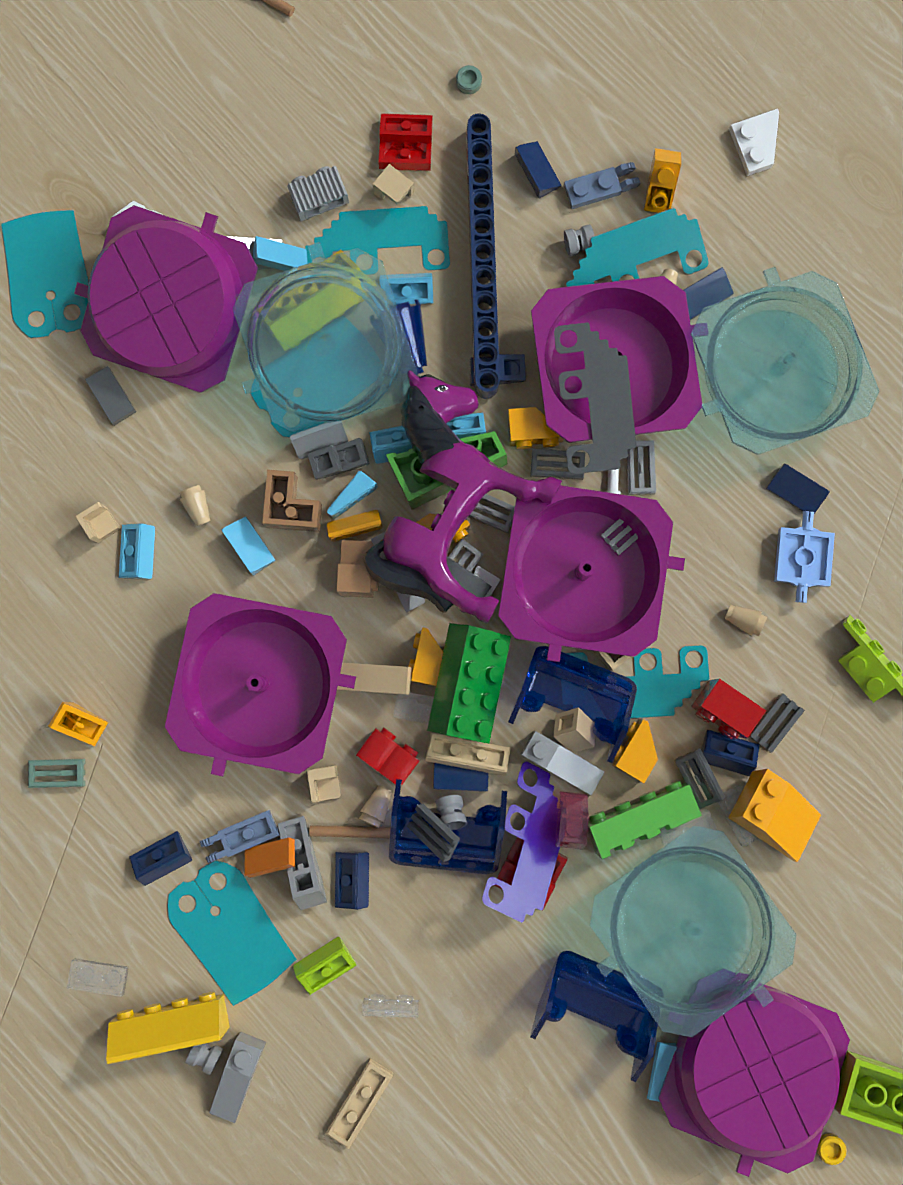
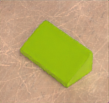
[293,937,357,995]

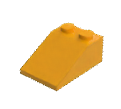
[728,769,821,862]

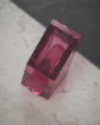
[555,791,589,850]

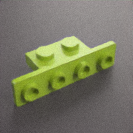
[838,615,903,703]

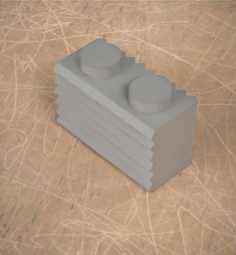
[287,166,349,221]

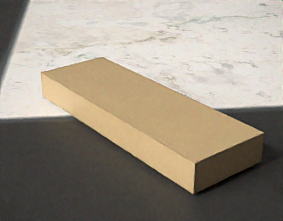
[337,663,411,695]
[425,733,511,776]
[326,1058,394,1149]

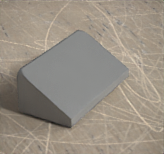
[290,418,348,459]

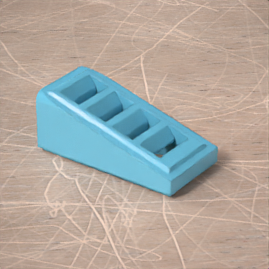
[327,471,378,519]

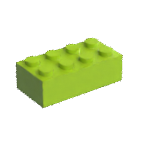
[834,1051,903,1135]

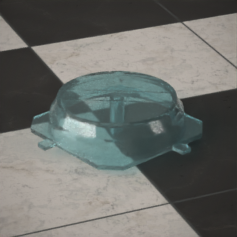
[233,242,419,434]
[691,267,880,455]
[590,826,796,1037]

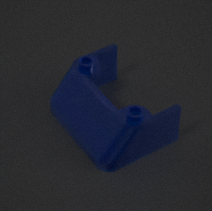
[508,646,637,763]
[389,779,507,874]
[530,951,661,1082]

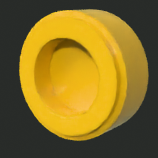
[817,1133,847,1165]

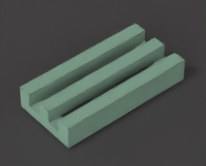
[28,759,85,788]

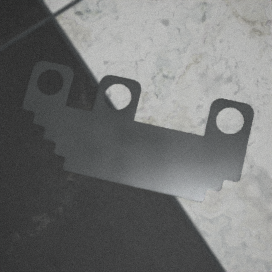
[554,322,636,474]

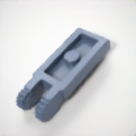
[564,162,641,209]
[199,810,280,863]

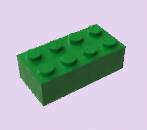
[427,623,511,744]

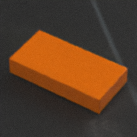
[245,837,295,878]

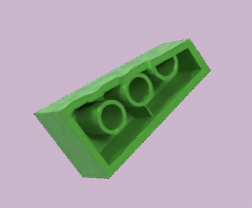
[386,431,508,510]
[584,781,702,859]

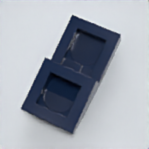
[470,354,526,386]

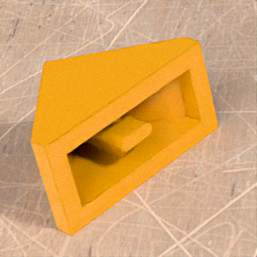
[48,702,108,746]

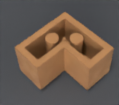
[262,470,322,532]
[337,540,379,598]

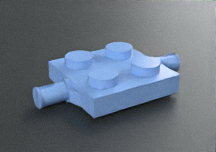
[774,511,835,603]

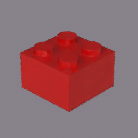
[691,678,766,739]

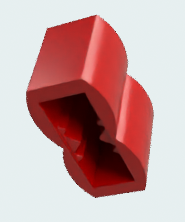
[356,727,420,787]

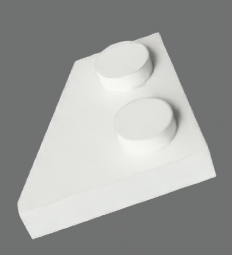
[729,109,779,176]

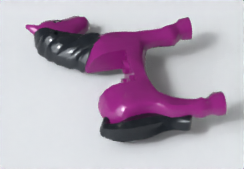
[363,370,562,624]

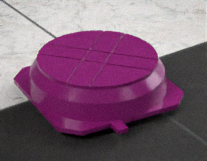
[74,205,258,393]
[531,276,708,443]
[498,485,685,662]
[165,593,356,777]
[658,968,850,1177]

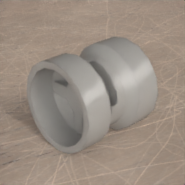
[563,224,595,256]
[435,795,467,830]
[185,1043,224,1075]

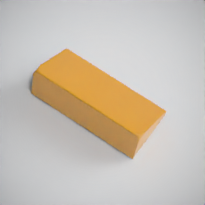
[327,510,383,542]

